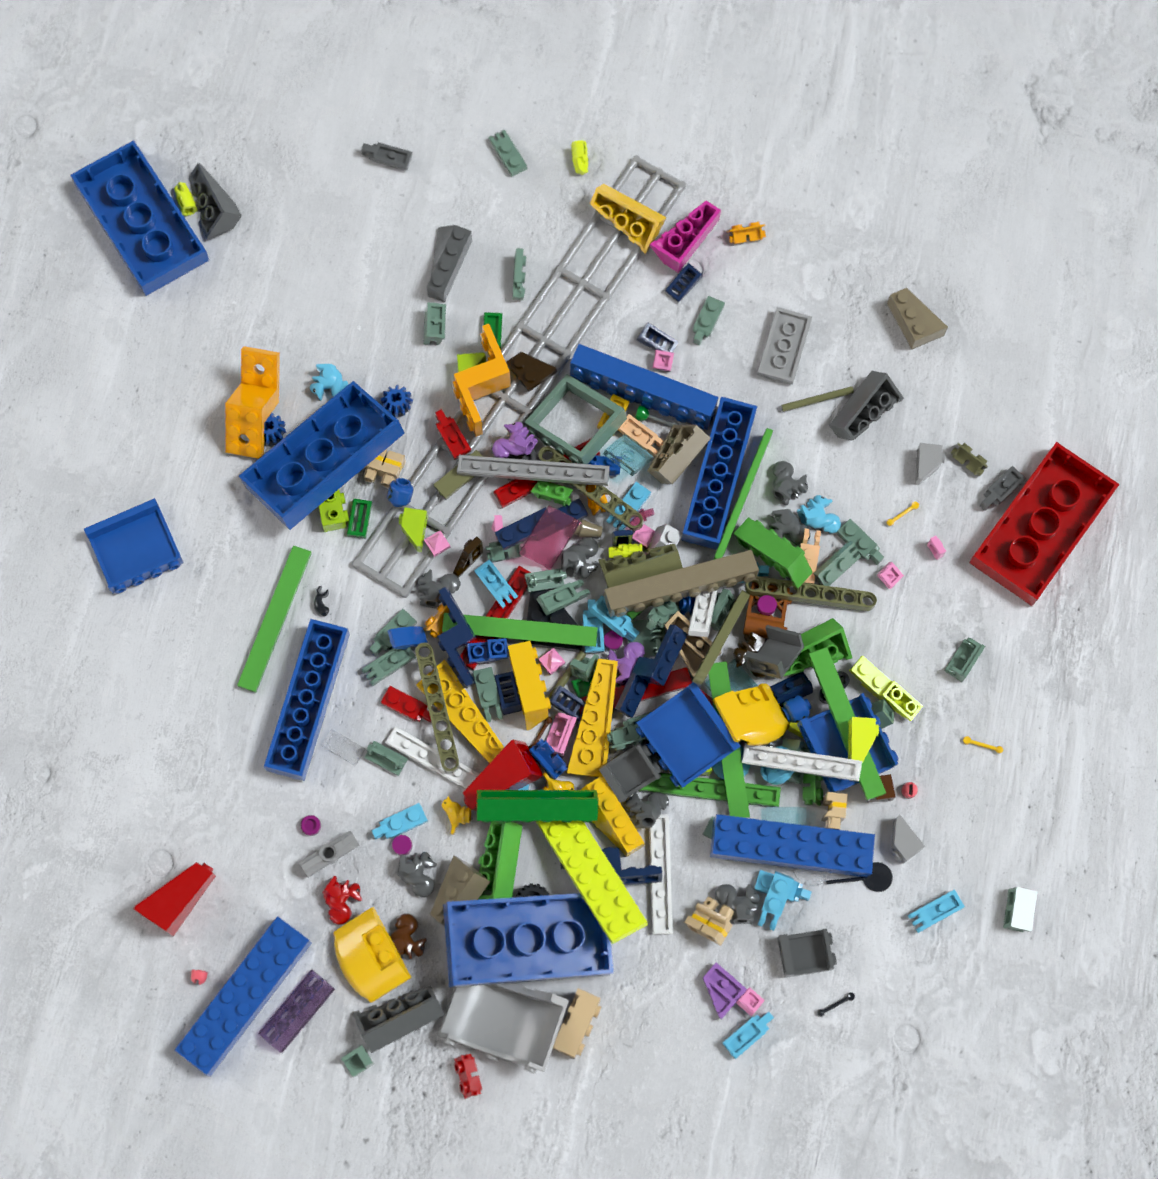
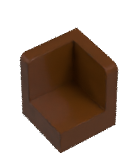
[875,774,896,801]

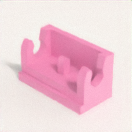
[546,712,577,758]

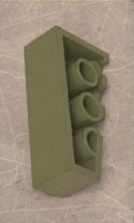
[598,544,683,588]

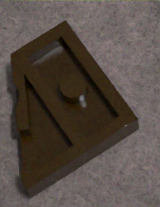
[506,352,557,392]
[453,536,483,578]

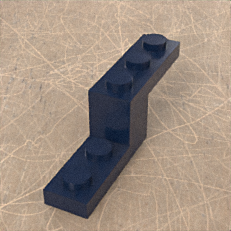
[495,498,588,550]
[438,587,476,687]
[615,624,688,718]
[560,847,662,885]

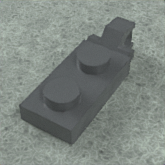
[361,142,412,170]
[980,466,1026,511]

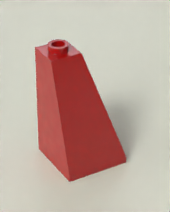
[463,739,543,811]
[133,862,216,937]

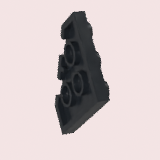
[524,590,582,652]

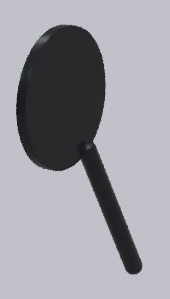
[826,862,893,892]

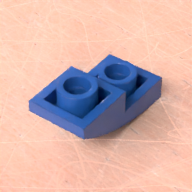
[388,626,428,650]
[466,638,509,664]

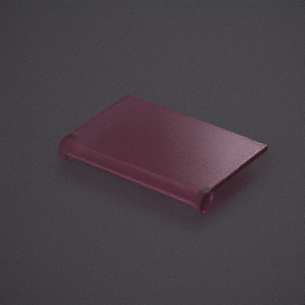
[519,505,581,570]

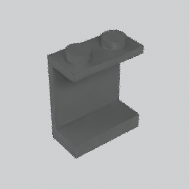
[744,625,804,679]

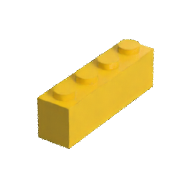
[590,184,666,254]
[508,641,551,730]
[581,775,645,857]

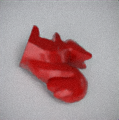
[322,875,362,925]

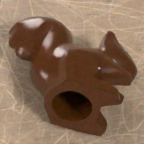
[390,913,427,959]

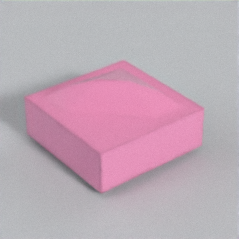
[653,350,674,371]
[492,515,503,539]
[632,524,655,549]
[424,530,451,557]
[927,536,946,560]
[877,562,904,589]
[538,648,566,675]
[736,987,765,1016]

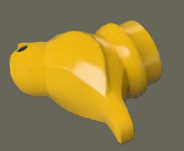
[543,772,574,790]
[442,796,472,835]

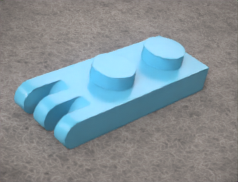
[606,482,651,530]
[474,559,518,608]
[908,889,965,933]

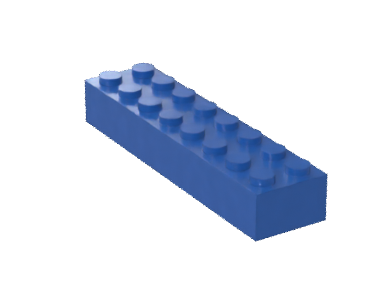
[570,344,719,430]
[681,396,757,550]
[264,619,350,781]
[710,814,875,877]
[175,916,312,1077]

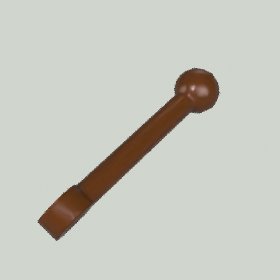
[528,717,552,749]

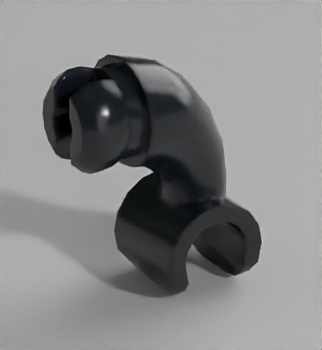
[314,586,329,616]

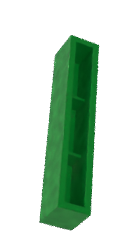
[476,790,599,823]

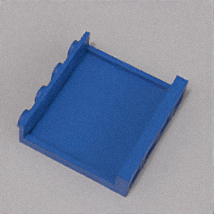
[84,498,184,594]
[635,682,741,788]
[797,693,898,793]

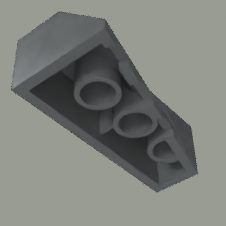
[427,225,472,302]
[829,371,904,441]
[352,986,445,1053]

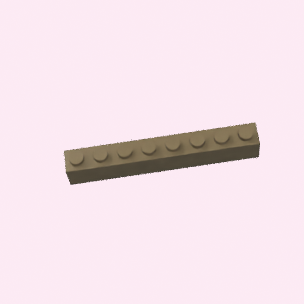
[604,550,759,617]

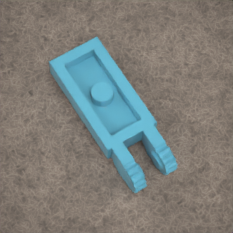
[758,871,794,931]

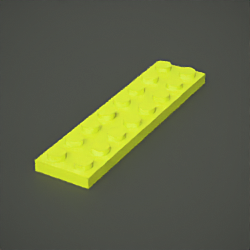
[536,821,648,944]

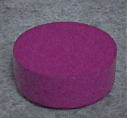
[757,595,777,615]
[604,630,623,651]
[301,815,321,836]
[392,835,413,856]

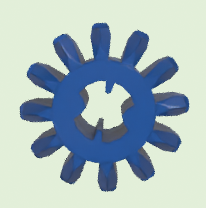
[381,385,413,417]
[264,413,286,445]

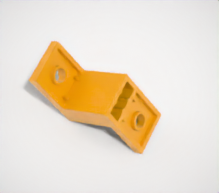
[452,324,511,437]
[225,346,280,459]

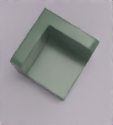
[570,654,599,682]
[871,698,895,729]
[341,1045,374,1077]

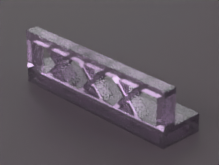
[258,969,335,1054]

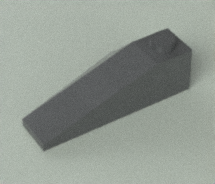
[189,163,242,239]

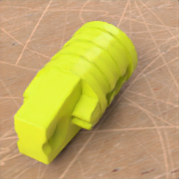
[571,140,588,175]
[174,182,197,216]
[609,543,642,558]

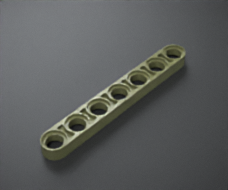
[539,446,644,531]
[744,576,877,611]
[692,590,750,686]
[415,643,459,773]

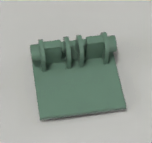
[628,619,666,657]

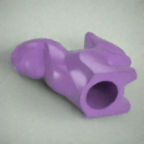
[492,422,538,458]
[606,642,645,686]

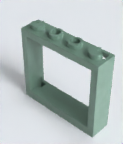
[525,374,627,464]

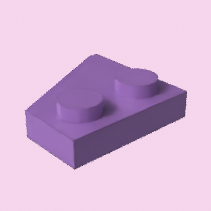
[703,962,747,1020]

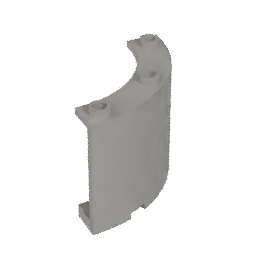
[437,983,569,1074]

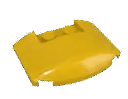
[712,684,790,746]
[334,907,412,1003]

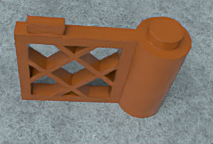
[743,582,793,639]

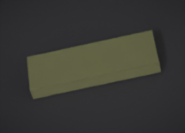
[433,450,483,500]

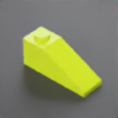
[848,717,879,763]

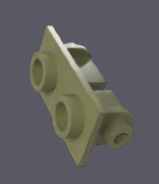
[951,443,988,476]

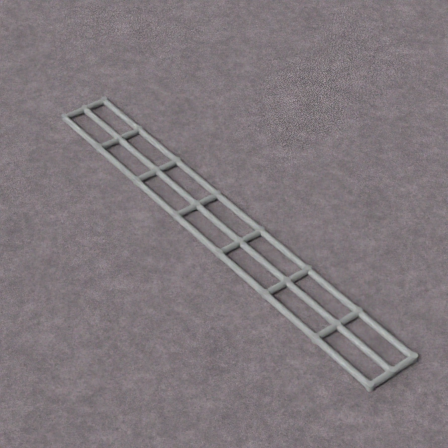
[353,155,686,598]

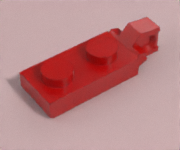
[435,409,471,460]
[381,686,431,723]

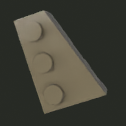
[887,288,948,350]
[647,425,711,484]
[430,855,490,925]

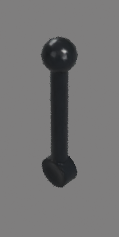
[817,992,855,1017]

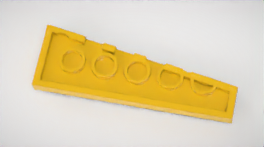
[416,659,504,763]
[566,659,618,777]

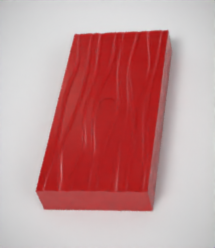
[969,442,1120,606]

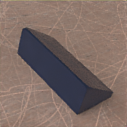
[770,671,813,708]

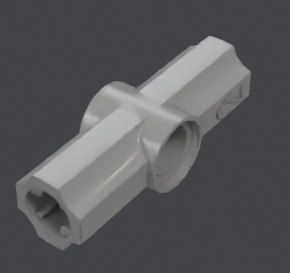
[299,831,360,877]

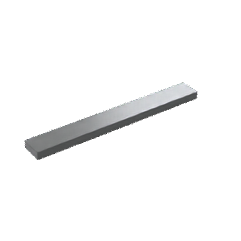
[457,455,610,486]

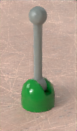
[635,405,679,426]

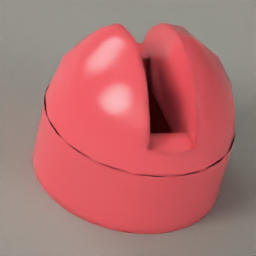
[901,782,918,799]
[191,969,208,985]

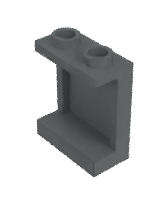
[599,742,662,803]
[777,928,837,978]

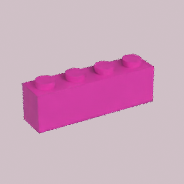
[649,200,721,273]

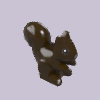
[733,632,768,678]

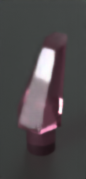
[630,508,655,530]

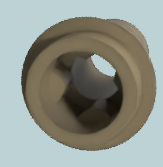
[574,519,603,538]

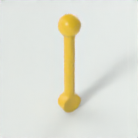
[887,501,919,526]
[963,736,1003,753]

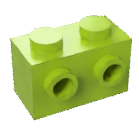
[319,489,349,532]

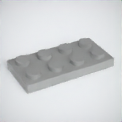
[757,307,812,385]

